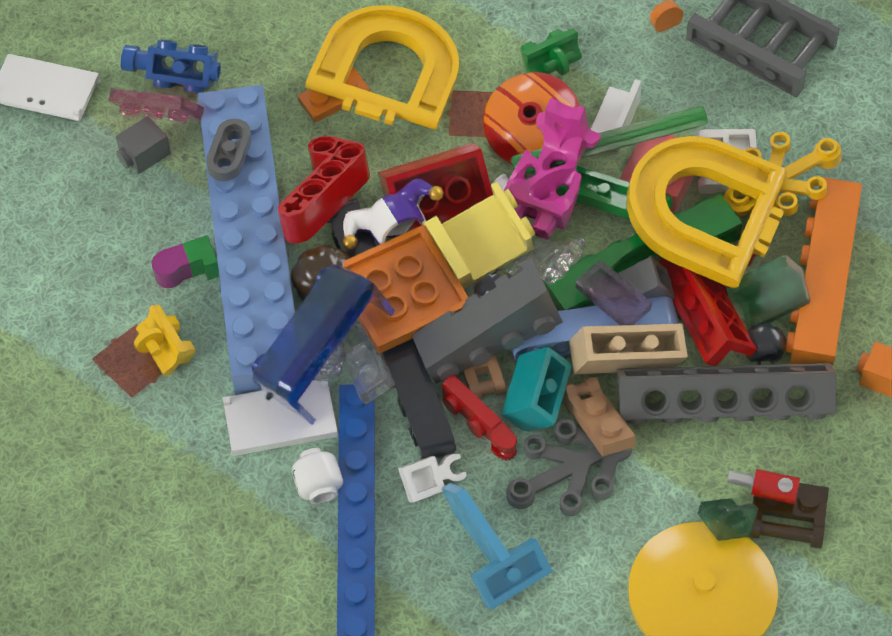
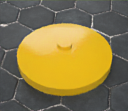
[628,522,778,636]

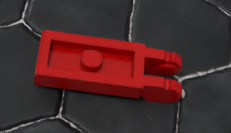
[442,375,517,461]

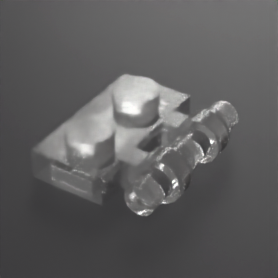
[508,237,586,284]

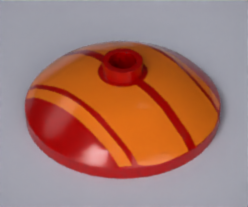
[483,72,580,164]

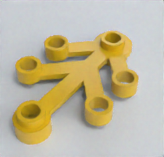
[724,132,842,217]

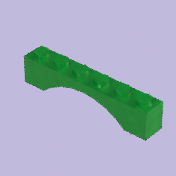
[544,193,742,311]

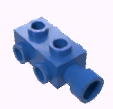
[121,39,221,93]

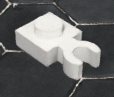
[398,454,467,502]

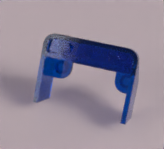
[252,264,395,425]

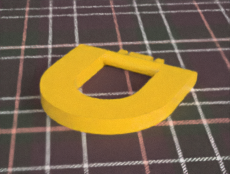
[305,5,459,130]
[626,136,787,288]

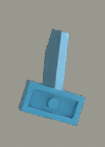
[441,483,553,610]

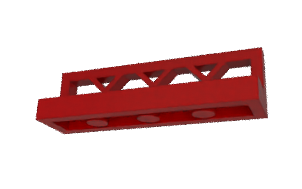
[658,258,757,366]

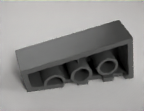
[412,257,563,384]

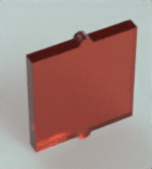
[447,90,493,137]
[92,324,162,398]

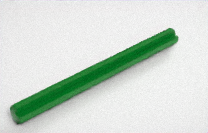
[511,106,708,173]

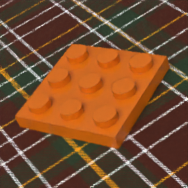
[335,225,469,354]

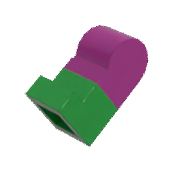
[151,235,219,288]

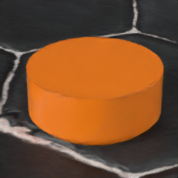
[650,0,683,32]

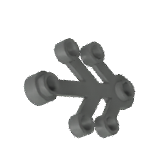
[506,419,633,516]

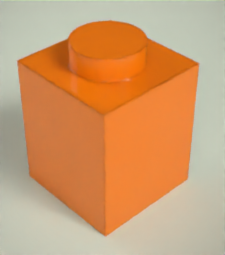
[856,341,892,397]

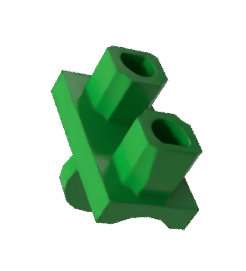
[520,28,582,76]

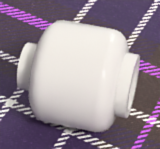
[291,448,343,505]

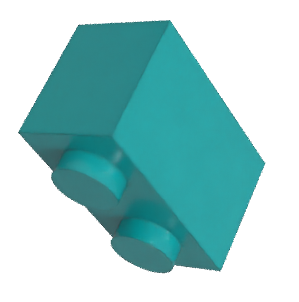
[501,347,572,432]

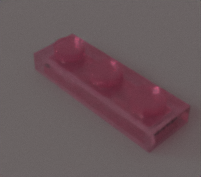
[108,88,204,123]

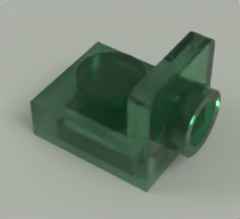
[697,498,758,541]

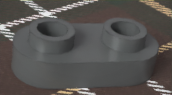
[206,119,252,181]

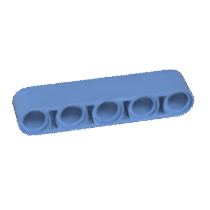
[512,296,679,361]

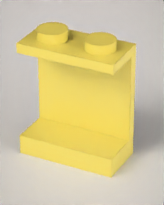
[425,182,535,289]

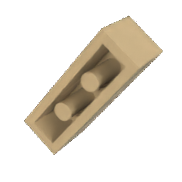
[569,324,688,374]

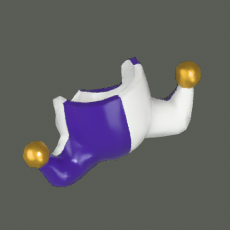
[342,179,444,250]

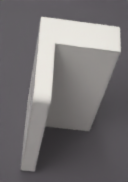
[591,79,642,151]

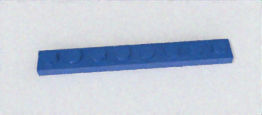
[337,384,375,636]

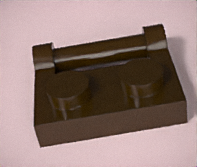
[748,483,829,549]

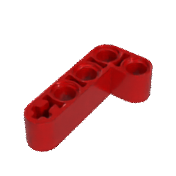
[278,136,370,244]

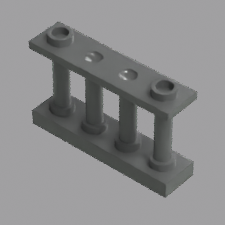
[686,0,840,98]

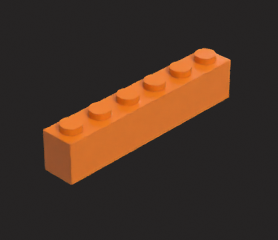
[785,177,862,366]

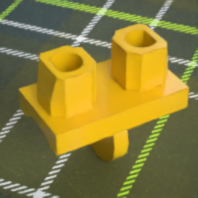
[134,305,196,375]

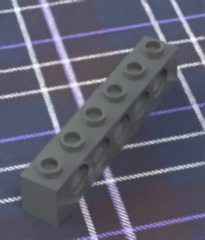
[617,363,836,424]

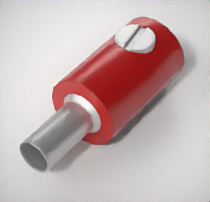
[727,468,800,505]

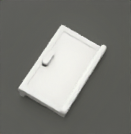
[0,54,101,121]
[222,378,339,456]

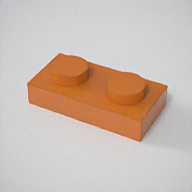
[297,67,370,123]

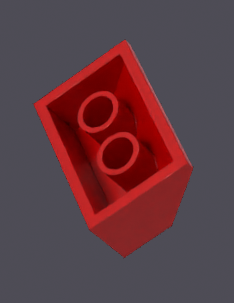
[377,143,493,232]

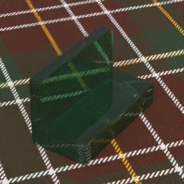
[726,254,810,328]

